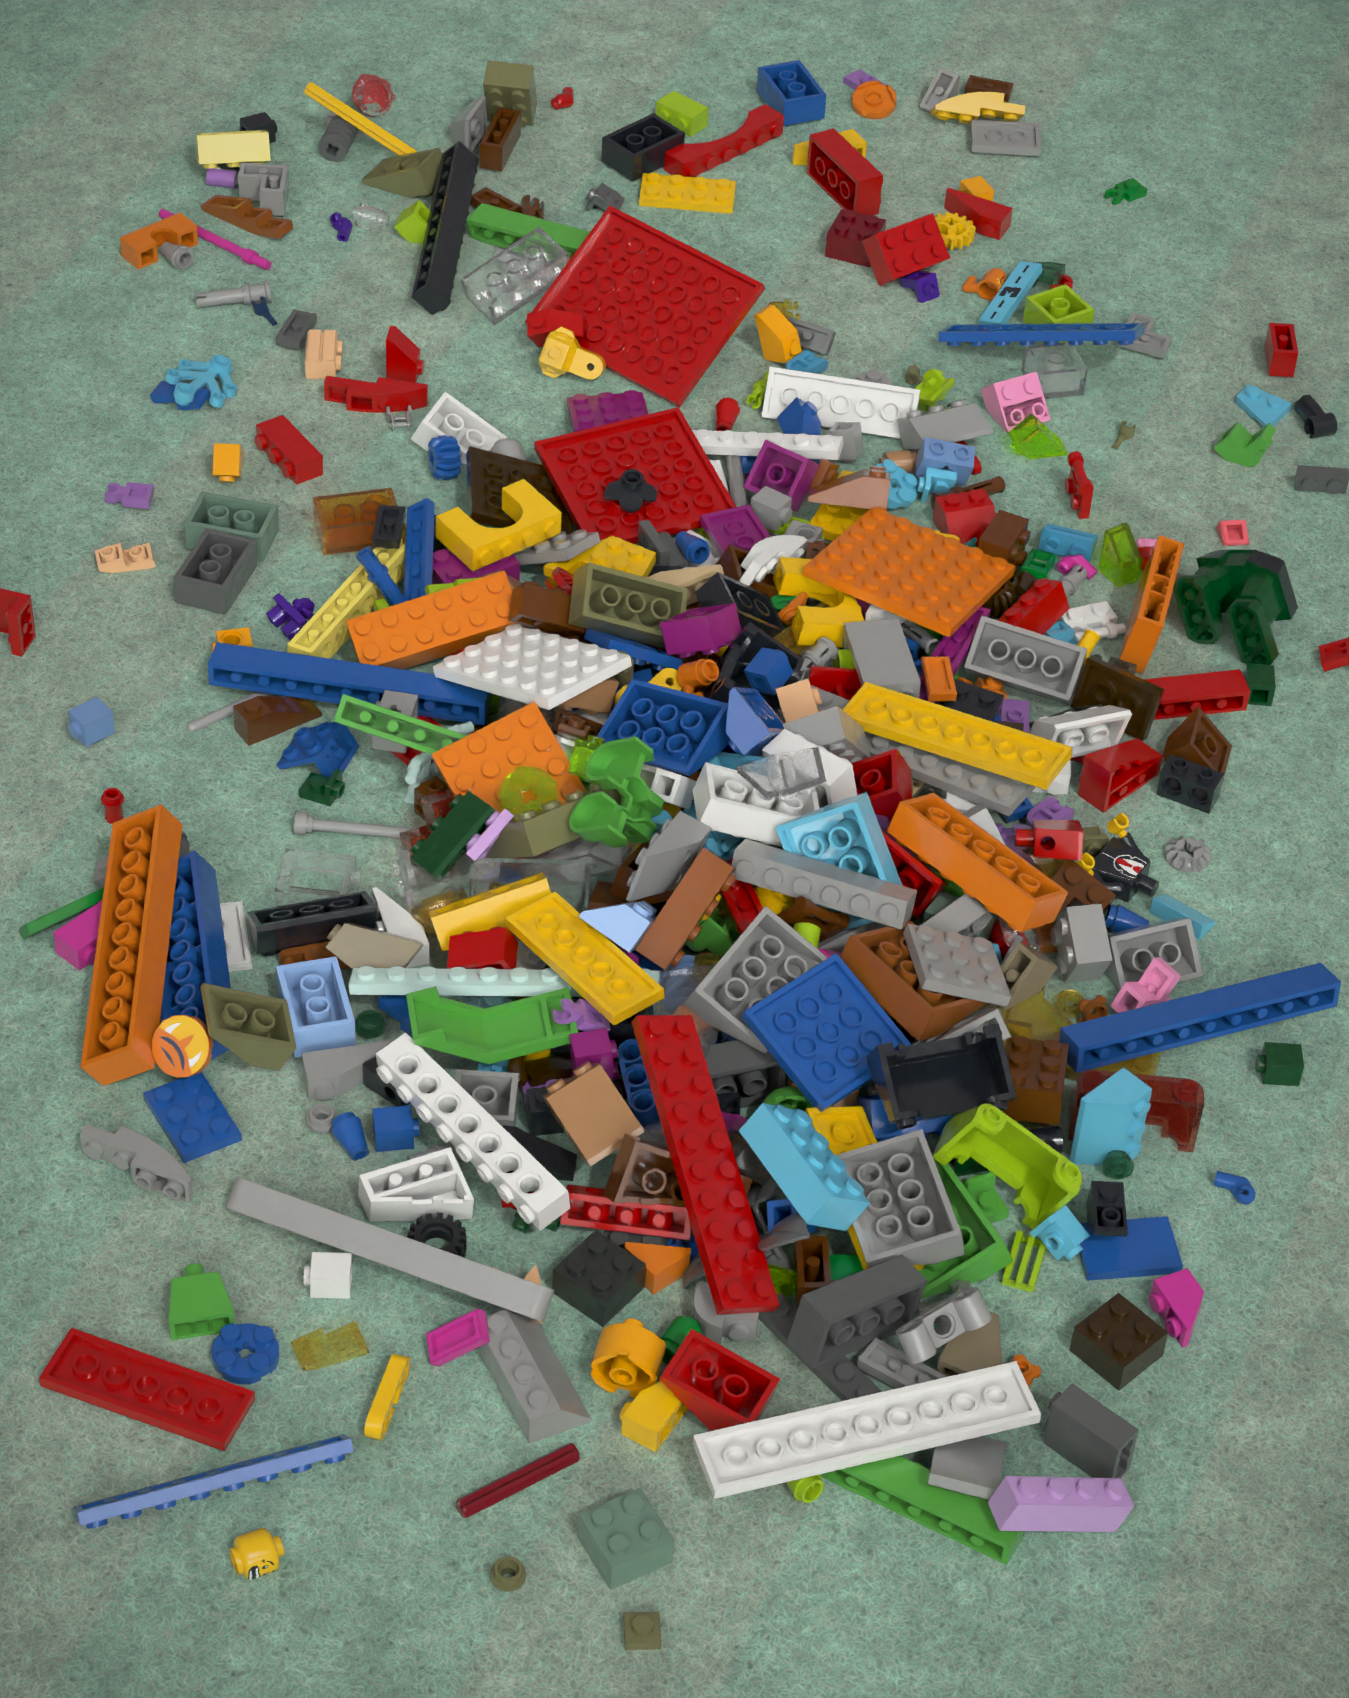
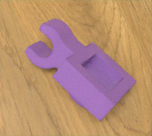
[552,998,610,1032]

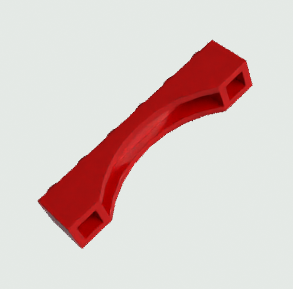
[664,104,784,177]

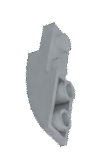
[80,1124,193,1203]

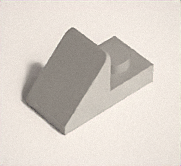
[919,68,960,113]

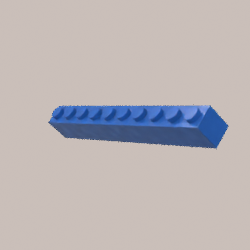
[208,642,491,725]
[1059,963,1341,1073]

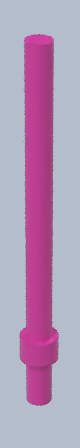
[159,209,272,270]

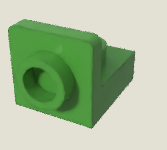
[964,1172,1009,1223]

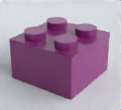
[743,439,820,512]
[660,603,742,658]

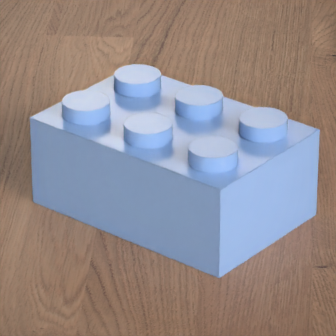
[276,956,356,1058]

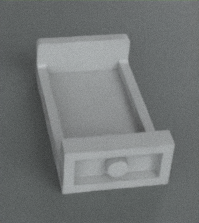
[842,618,920,698]

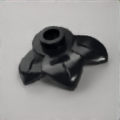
[604,469,657,513]

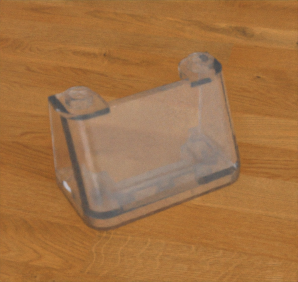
[470,858,591,914]

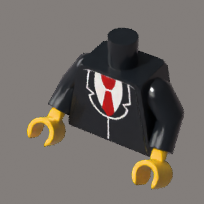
[1077,813,1159,902]

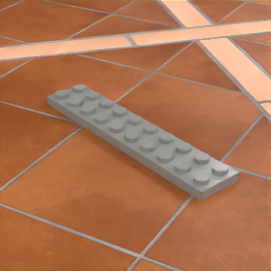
[778,685,1036,816]

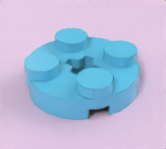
[876,459,918,510]

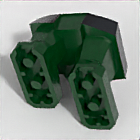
[1173,550,1298,665]

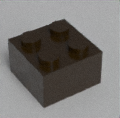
[1069,1293,1168,1391]

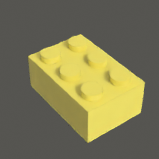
[195,130,271,169]

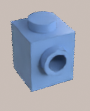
[67,697,115,747]

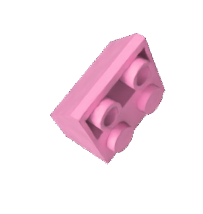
[980,372,1051,433]

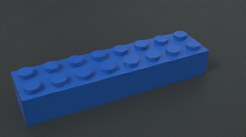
[161,850,231,1060]

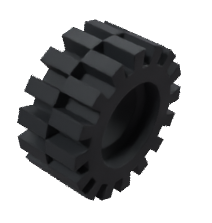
[407,1212,467,1258]

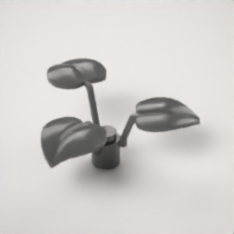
[683,1176,810,1289]

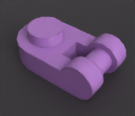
[1025,796,1075,829]

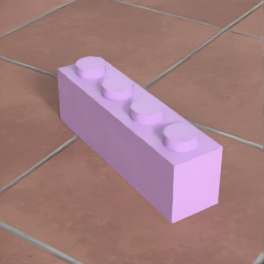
[988,1476,1134,1532]

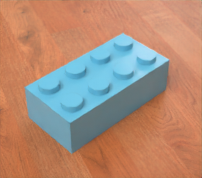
[739,1103,870,1231]

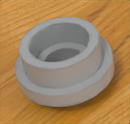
[306,1103,338,1133]

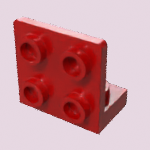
[0,588,36,657]

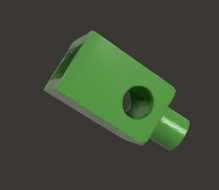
[169,1263,234,1340]

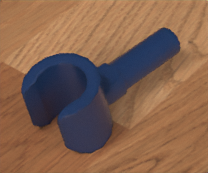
[251,296,277,326]

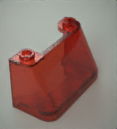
[1068,1070,1204,1152]

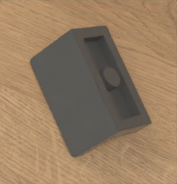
[638,520,688,568]

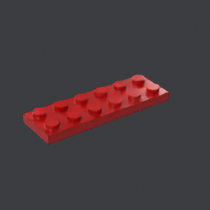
[39,1327,255,1451]

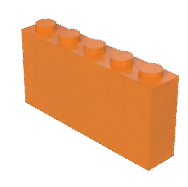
[1117,535,1184,674]

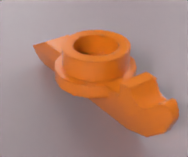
[778,592,808,626]

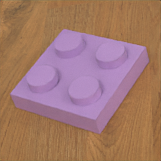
[465,808,515,867]

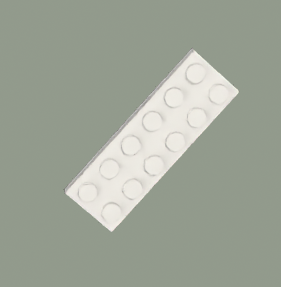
[762,367,920,439]

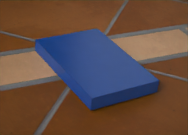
[1079,1216,1183,1281]

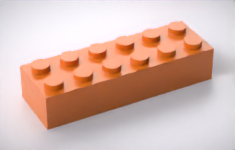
[346,570,523,669]
[887,793,1068,932]

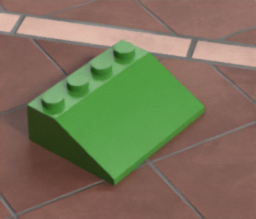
[918,1158,1013,1298]

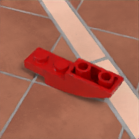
[324,375,428,413]

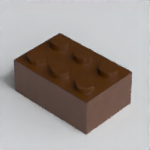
[1002,1036,1069,1125]

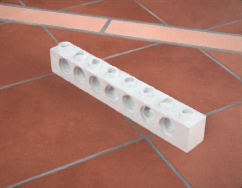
[376,1032,570,1231]

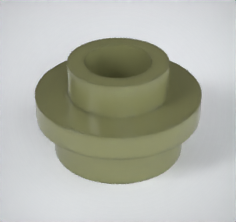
[490,1557,526,1592]

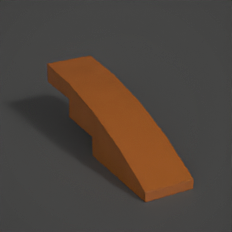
[201,195,294,239]

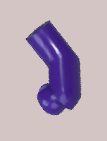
[329,212,353,242]

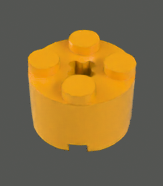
[591,1318,666,1398]

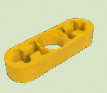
[364,1353,411,1441]

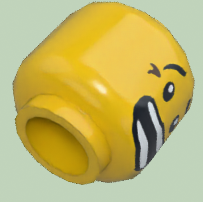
[229,1528,284,1580]

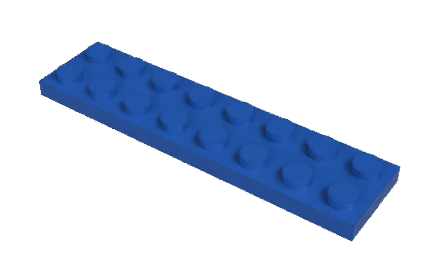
[939,323,1145,346]

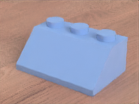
[579,900,658,952]

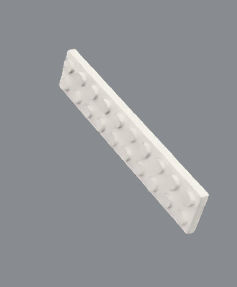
[693,1361,1041,1499]

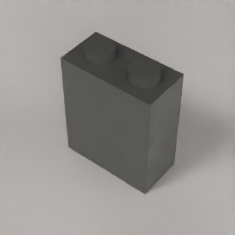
[1044,1384,1139,1478]

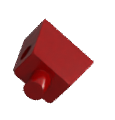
[1015,820,1084,861]

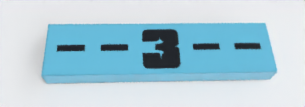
[978,261,1043,324]

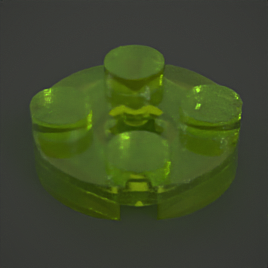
[499,766,559,820]

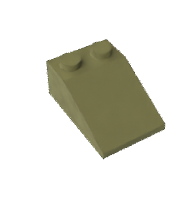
[362,147,442,198]
[200,983,296,1071]

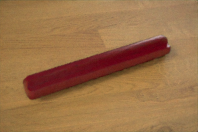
[456,1443,580,1518]

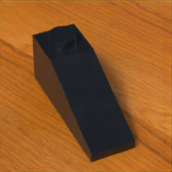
[485,1125,577,1182]

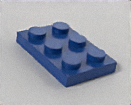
[584,628,683,671]
[143,1072,242,1164]

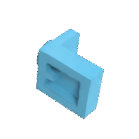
[916,467,957,502]

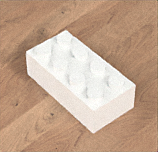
[693,762,820,847]

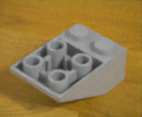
[626,811,712,902]

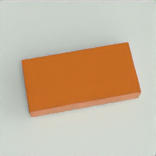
[920,656,957,701]

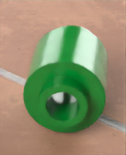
[659,1316,702,1364]

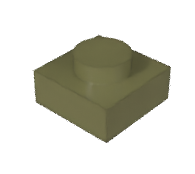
[623,1612,661,1650]

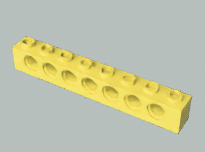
[287,524,407,659]

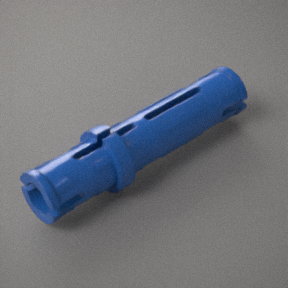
[356,547,404,606]

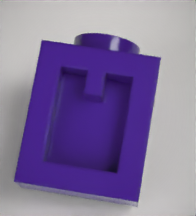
[900,270,940,303]

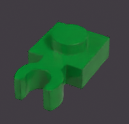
[1104,178,1148,205]

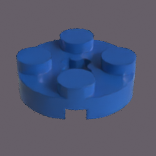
[211,1323,280,1385]

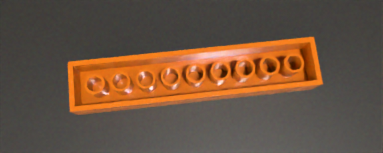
[80,804,183,1085]

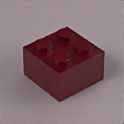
[825,209,886,267]

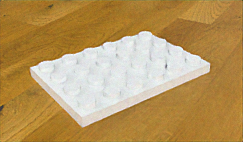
[433,624,632,710]

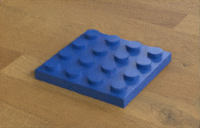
[741,953,912,1112]

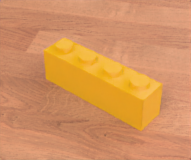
[428,872,551,952]

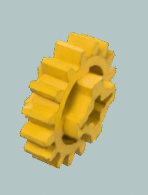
[935,212,976,251]

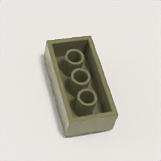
[568,562,688,649]

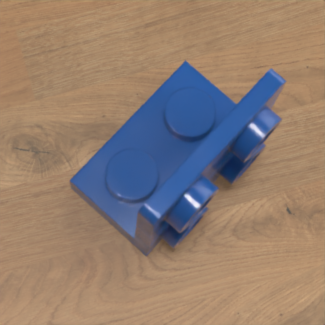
[277,722,359,778]

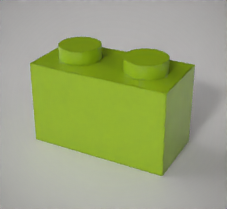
[656,90,709,137]

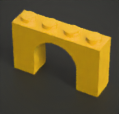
[436,479,562,571]
[773,557,864,648]

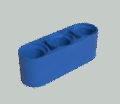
[617,1039,661,1130]

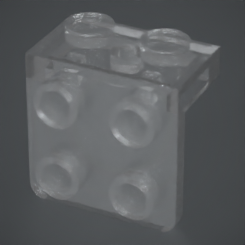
[392,845,466,913]

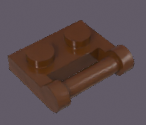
[777,896,850,943]

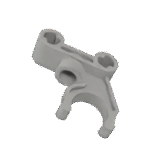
[895,1279,992,1364]

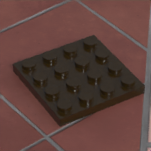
[466,446,573,535]

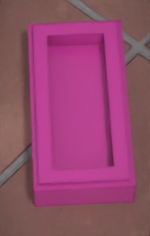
[426,1308,490,1366]

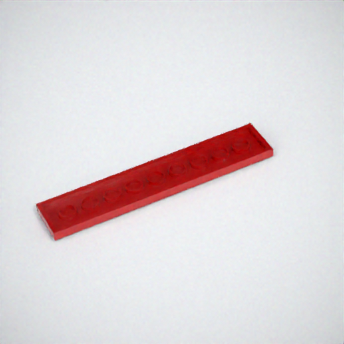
[632,1015,780,1315]

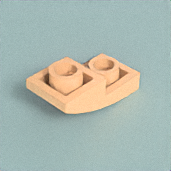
[95,543,156,573]

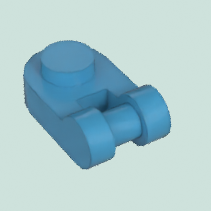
[786,349,828,374]

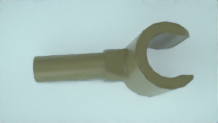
[905,365,923,385]
[1111,421,1136,450]

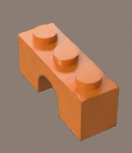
[120,212,198,270]

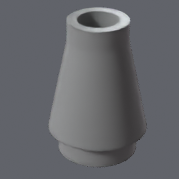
[160,242,194,269]

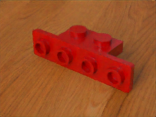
[808,666,861,700]

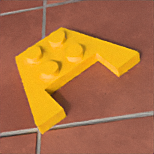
[543,536,656,579]

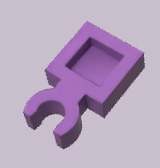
[105,482,154,509]

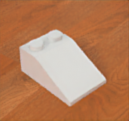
[411,392,508,464]

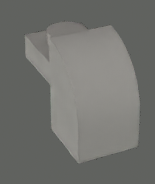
[692,1281,759,1345]

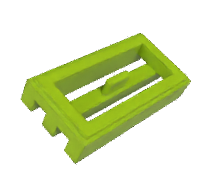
[1002,1230,1047,1293]

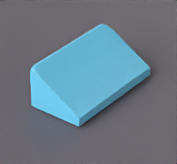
[1150,894,1215,940]

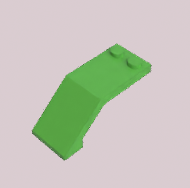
[406,986,579,1064]

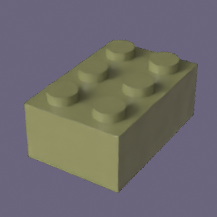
[483,60,537,127]

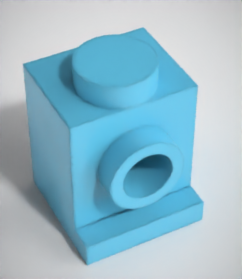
[1030,1205,1090,1261]

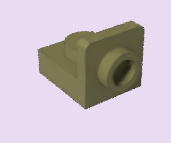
[1082,826,1109,859]

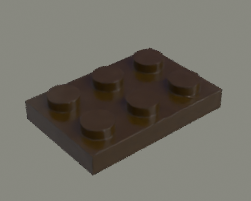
[1070,655,1165,741]

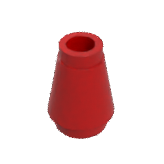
[715,397,740,431]

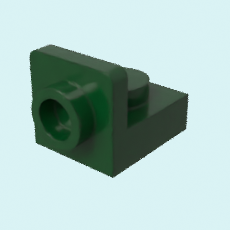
[299,768,345,807]

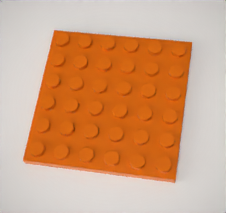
[803,508,1015,637]

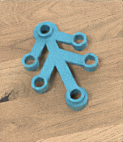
[165,355,238,407]

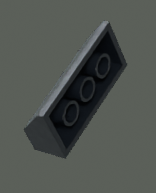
[247,891,377,956]

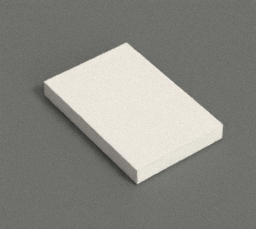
[220,901,252,972]

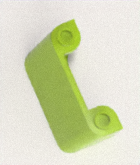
[932,1103,1082,1230]

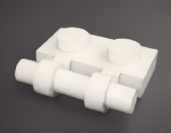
[1058,601,1126,642]

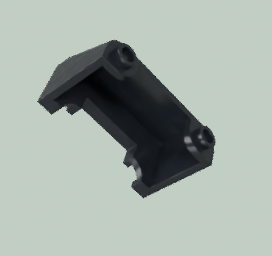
[703,622,804,723]
[866,1024,1017,1129]

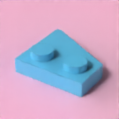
[1235,384,1292,428]

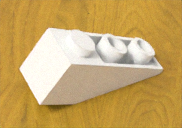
[372,887,429,968]

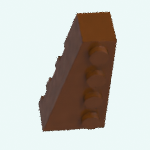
[603,1133,753,1207]

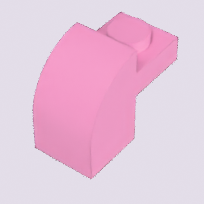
[1110,958,1181,1013]

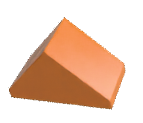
[625,1242,691,1295]

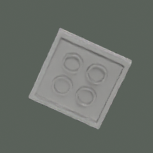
[903,924,1011,1007]

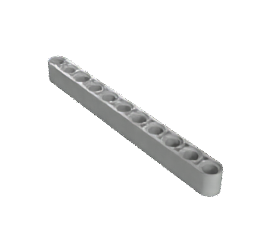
[226,1177,555,1322]

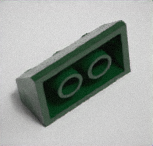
[410,790,495,884]

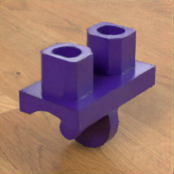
[266,593,315,641]

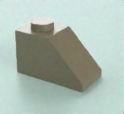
[1000,942,1058,1010]

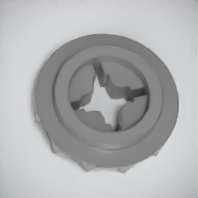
[1165,835,1211,872]

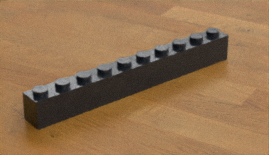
[411,141,479,315]

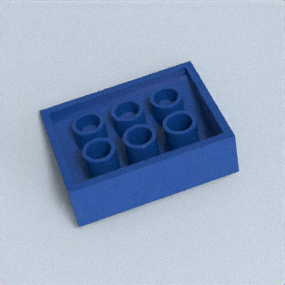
[591,679,730,776]

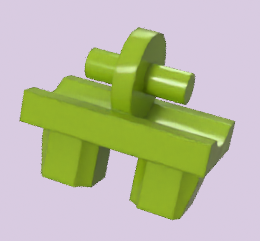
[914,368,955,412]

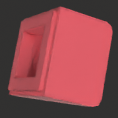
[1216,520,1249,546]

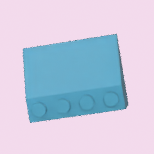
[775,792,902,931]

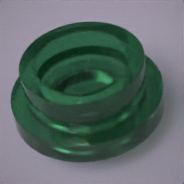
[355,1010,385,1039]
[1102,1150,1134,1179]

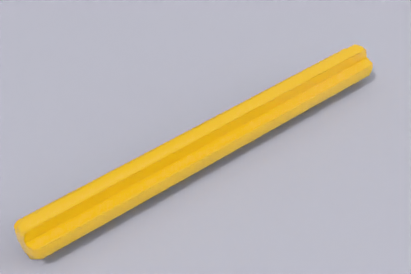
[304,82,418,156]

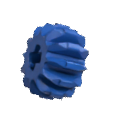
[427,435,462,480]

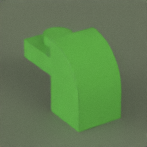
[1214,422,1276,467]

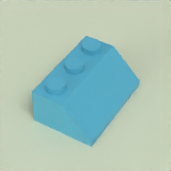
[1069,1067,1152,1166]

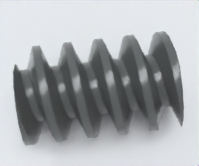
[319,115,359,162]

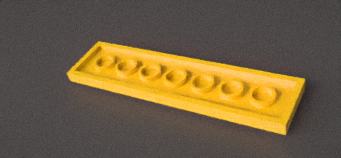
[843,682,1072,790]

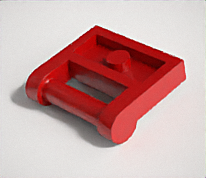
[1065,451,1094,519]

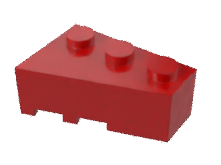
[1078,738,1163,813]

